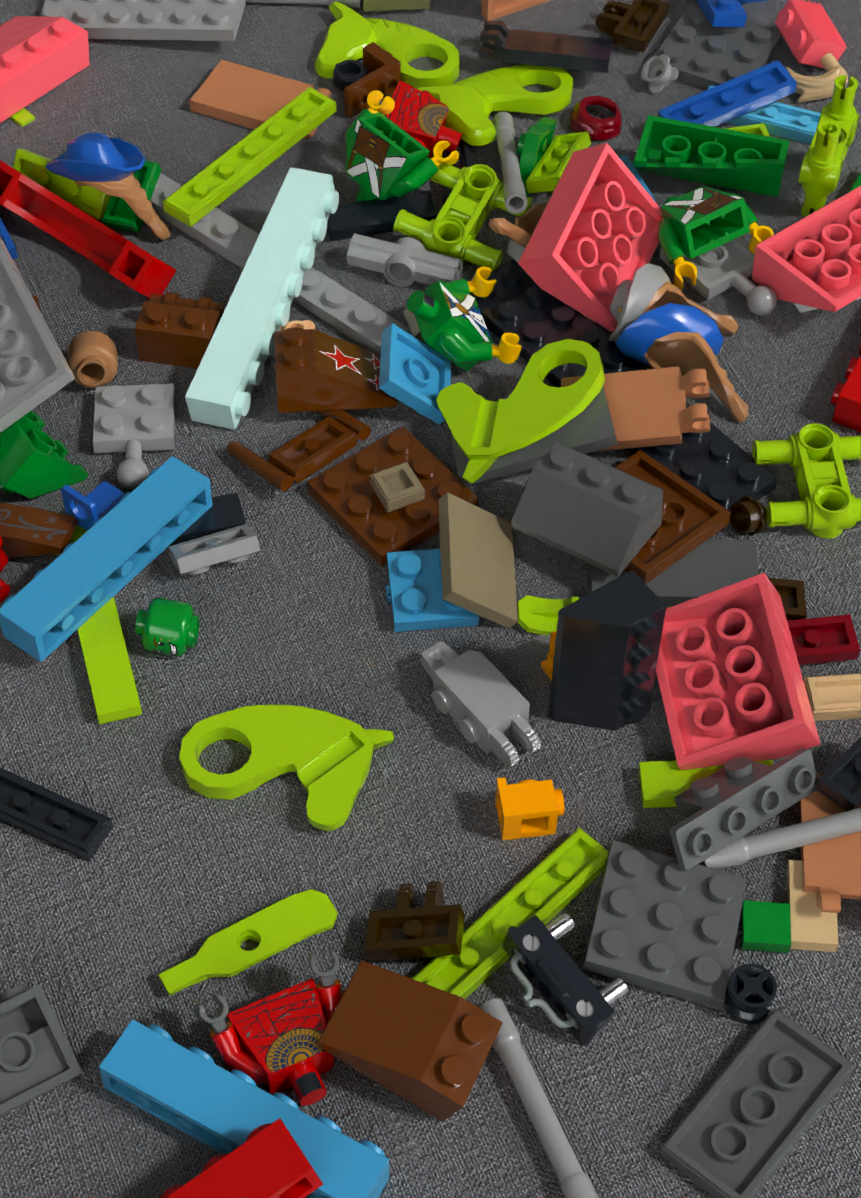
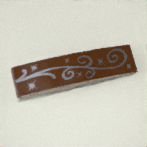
[0,503,78,558]

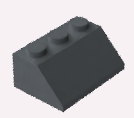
[512,442,663,577]

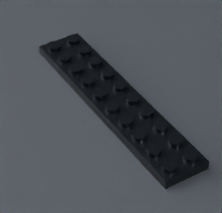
[470,259,777,511]

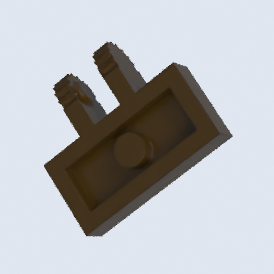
[595,0,669,53]
[364,881,465,961]

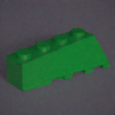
[633,115,790,197]
[0,410,89,499]

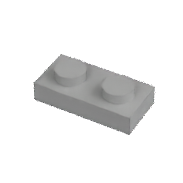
[168,524,260,575]

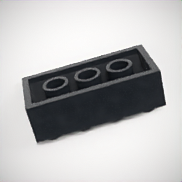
[548,570,666,731]

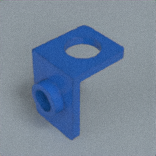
[61,481,125,531]

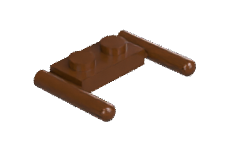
[227,410,371,491]

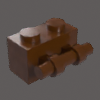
[135,292,227,369]

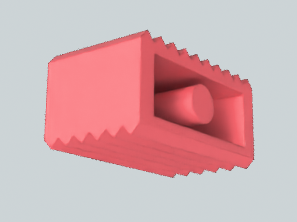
[775,0,847,69]

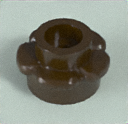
[730,496,767,536]

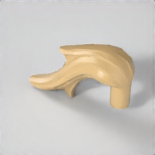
[786,53,848,103]

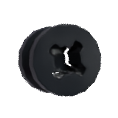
[724,963,777,1025]

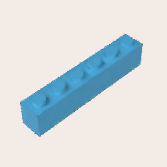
[0,456,213,663]
[99,1020,389,1198]

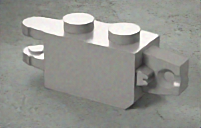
[421,641,541,767]

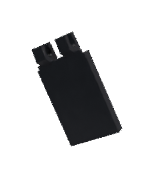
[479,21,613,73]

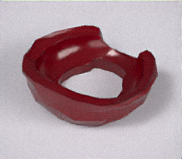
[570,96,622,141]

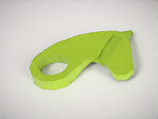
[315,1,459,88]
[416,64,573,146]
[436,339,605,483]
[179,705,394,831]

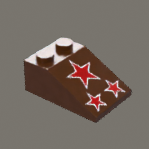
[274,327,397,413]

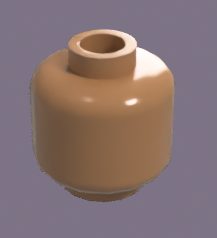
[67,331,118,389]

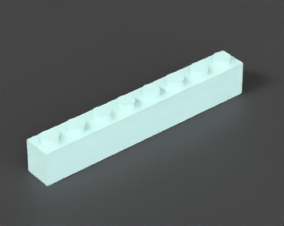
[185,167,339,430]

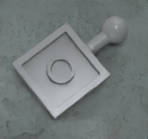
[659,237,777,316]
[93,383,175,490]

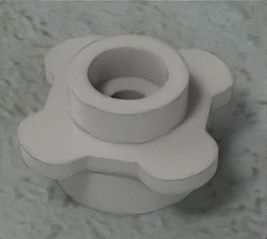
[641,54,679,94]

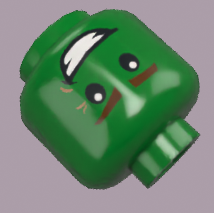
[135,598,200,657]

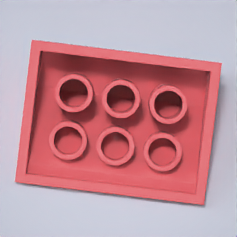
[0,16,90,123]
[518,143,662,332]
[751,186,861,312]
[656,573,821,770]

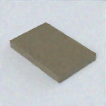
[438,492,518,629]

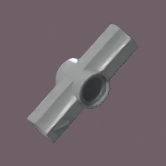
[347,233,463,287]

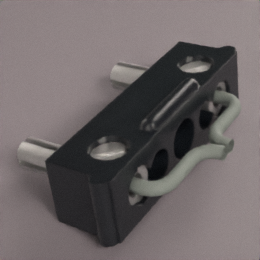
[503,914,628,1046]

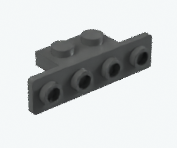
[670,748,818,870]

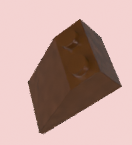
[316,960,503,1122]

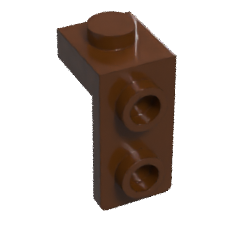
[344,42,401,118]

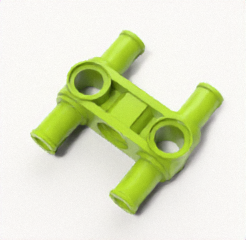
[798,75,859,218]
[393,164,534,272]
[752,423,861,539]

